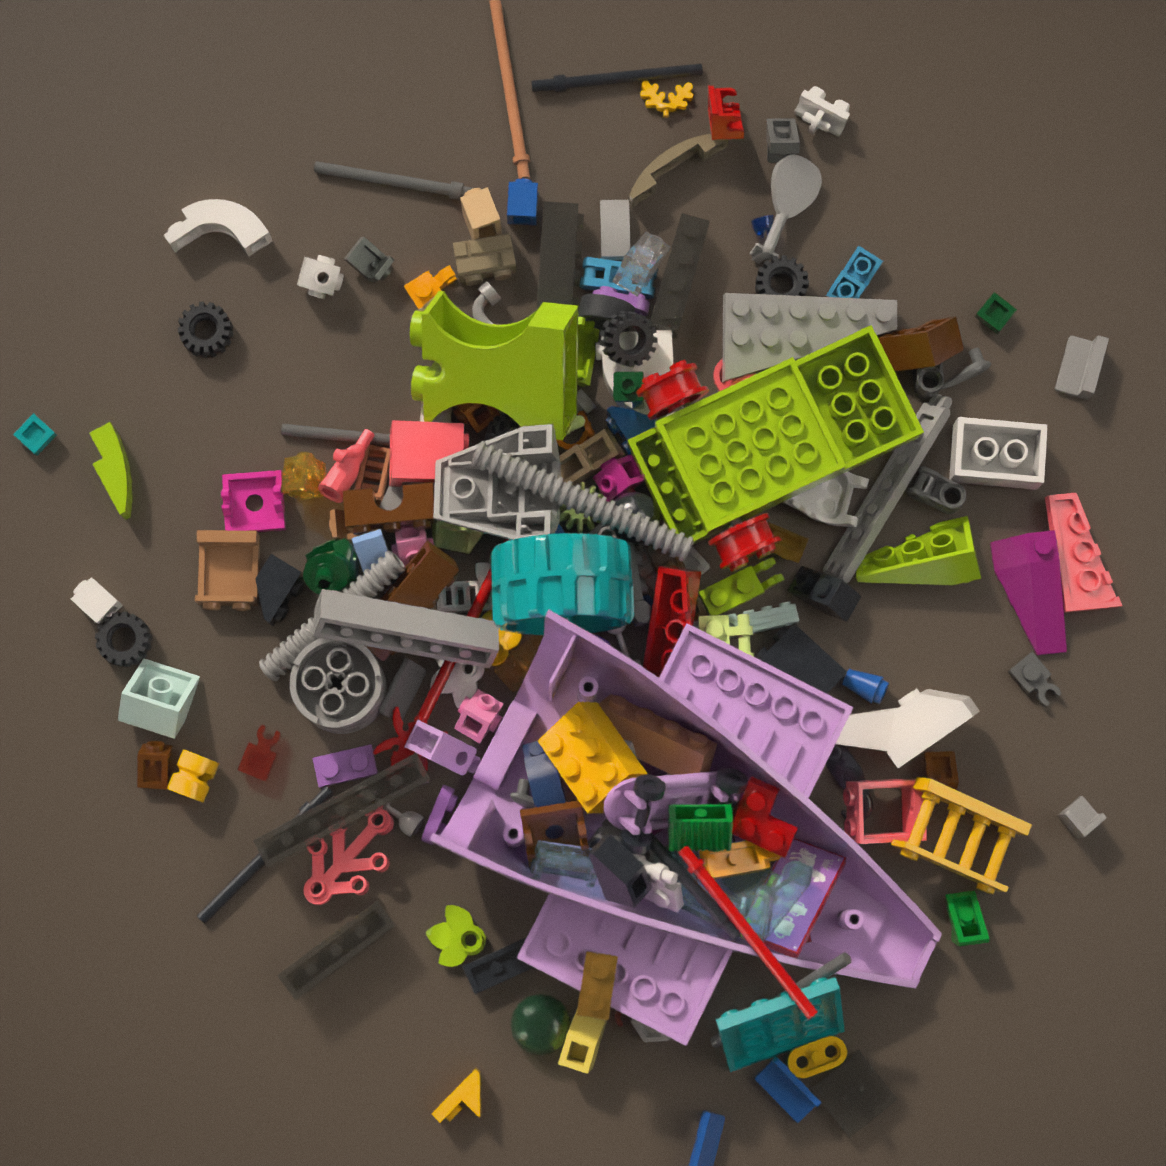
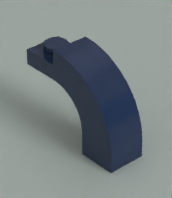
[522,741,567,839]

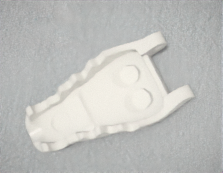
[783,471,869,527]

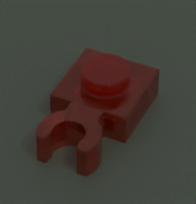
[237,725,281,782]

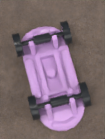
[604,768,748,854]

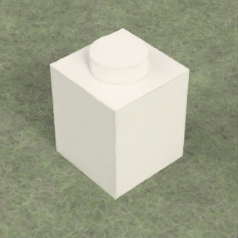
[71,577,123,624]

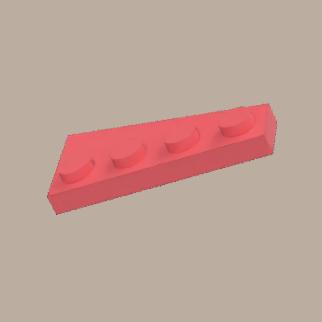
[1045,493,1122,613]

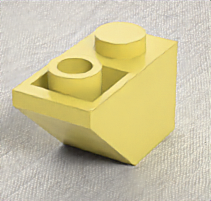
[558,1008,607,1074]

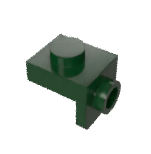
[613,371,644,409]

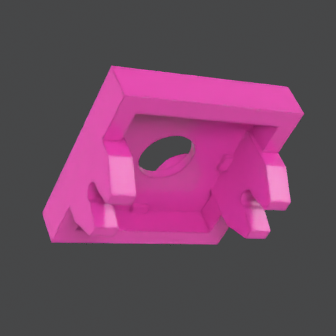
[221,470,286,532]

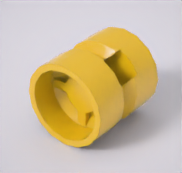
[167,749,219,803]

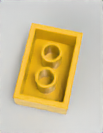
[538,701,648,814]

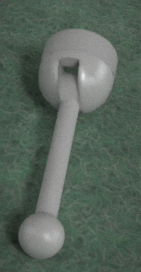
[358,786,425,838]

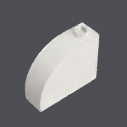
[595,330,675,421]

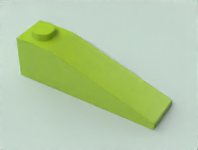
[856,516,981,585]

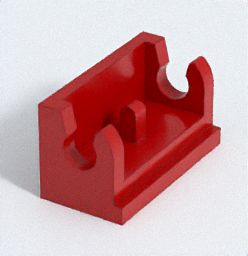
[708,86,744,140]

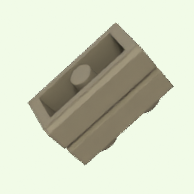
[453,233,517,286]

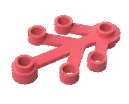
[304,809,394,905]

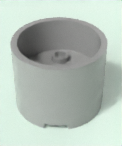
[289,638,387,734]

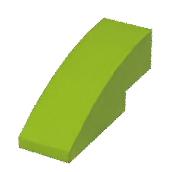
[89,422,132,520]

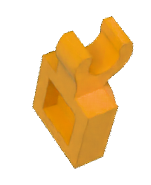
[404,265,457,310]

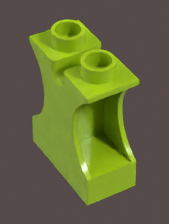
[410,291,578,441]

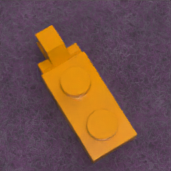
[698,841,781,879]

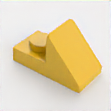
[432,1067,481,1122]

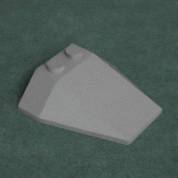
[433,424,561,540]

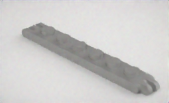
[823,394,952,583]

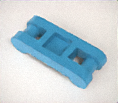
[579,257,658,299]

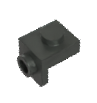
[343,237,395,282]

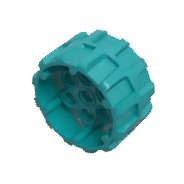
[491,533,634,636]

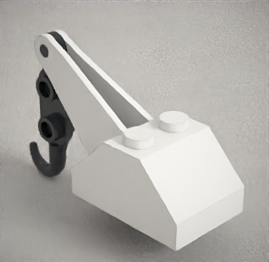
[825,689,980,821]

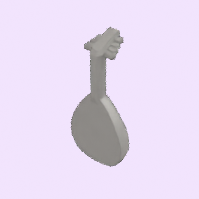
[749,154,822,264]

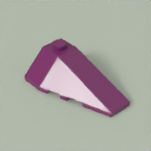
[990,530,1067,656]

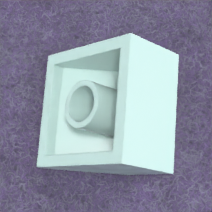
[118,659,200,739]

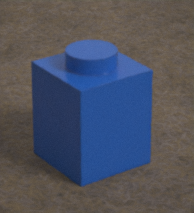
[507,179,538,225]

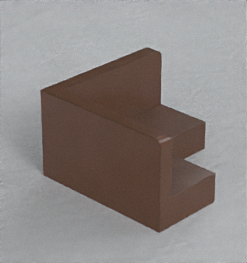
[878,316,964,371]

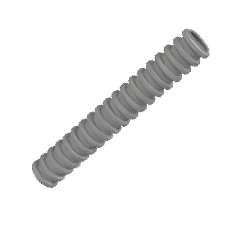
[259,551,405,681]

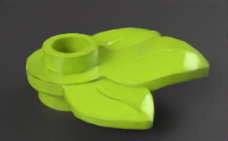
[426,905,486,967]

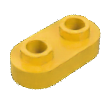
[787,1036,847,1078]

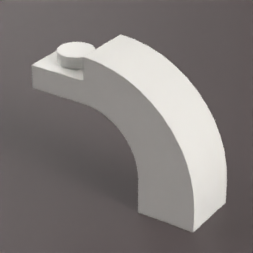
[164,199,272,257]

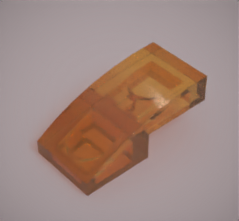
[493,635,544,692]

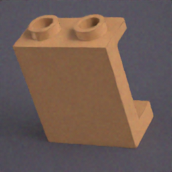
[195,530,261,611]

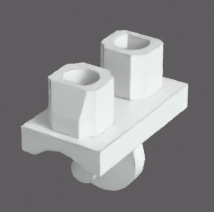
[794,86,850,137]

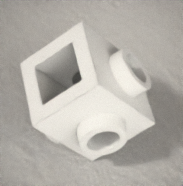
[297,255,344,299]

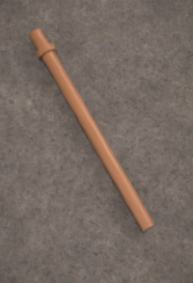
[489,0,530,179]

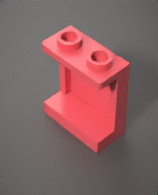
[389,420,469,487]

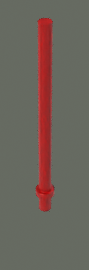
[678,845,818,1020]

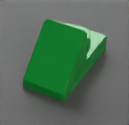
[945,890,990,947]

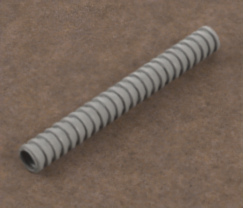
[471,441,694,562]

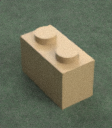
[460,187,502,240]

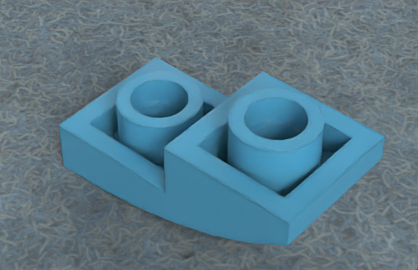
[826,245,883,298]

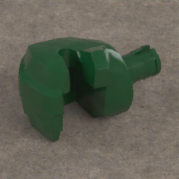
[303,538,360,596]

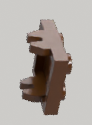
[520,801,590,868]

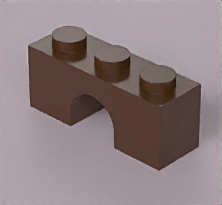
[343,482,437,535]

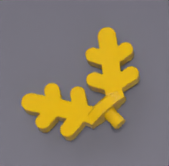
[640,81,693,118]

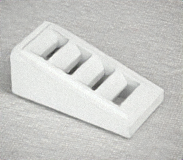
[437,581,492,614]

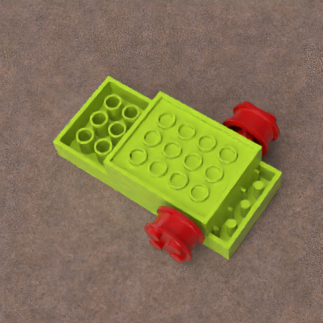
[627,325,924,572]

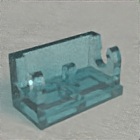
[530,840,597,888]

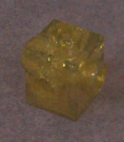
[281,452,326,500]

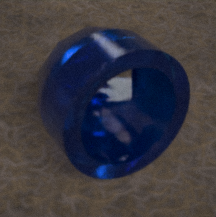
[751,215,774,238]

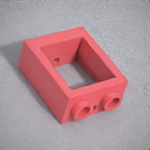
[843,778,927,844]

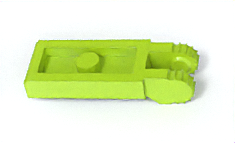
[698,557,785,616]

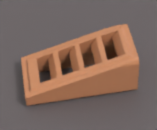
[354,444,390,507]

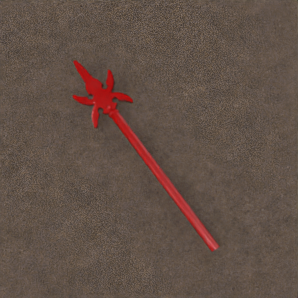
[372,539,509,800]

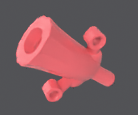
[318,429,375,503]

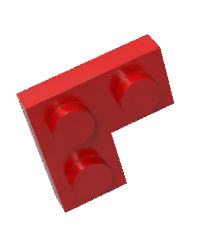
[732,776,798,858]

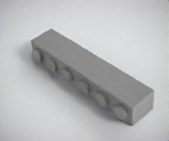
[313,589,499,668]

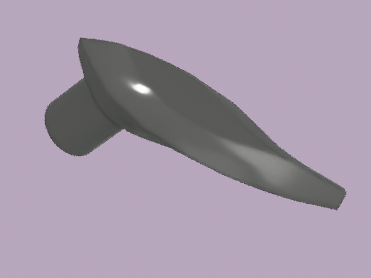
[941,348,992,390]
[510,779,535,809]

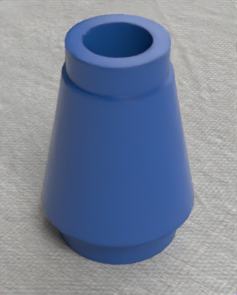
[842,669,889,704]

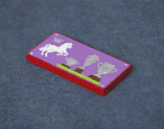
[740,838,846,959]

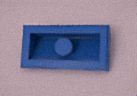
[689,1110,725,1166]

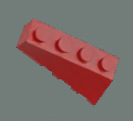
[643,566,702,678]

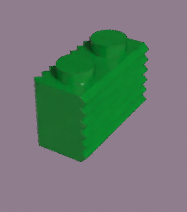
[668,804,733,852]

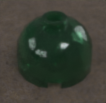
[510,993,571,1056]

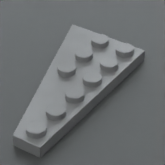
[722,293,897,382]

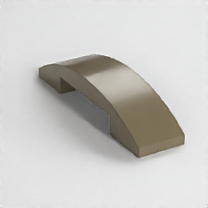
[629,134,729,208]

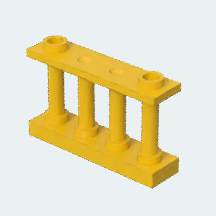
[891,777,1032,895]

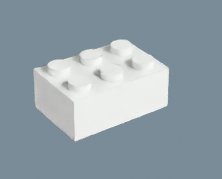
[949,417,1047,490]

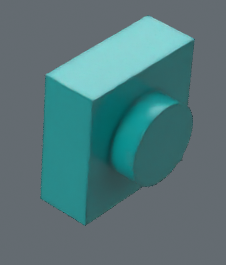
[13,413,57,456]

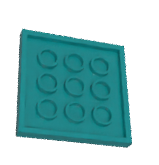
[716,977,845,1072]

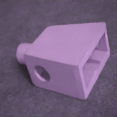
[404,720,481,776]

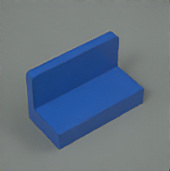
[754,1057,821,1123]

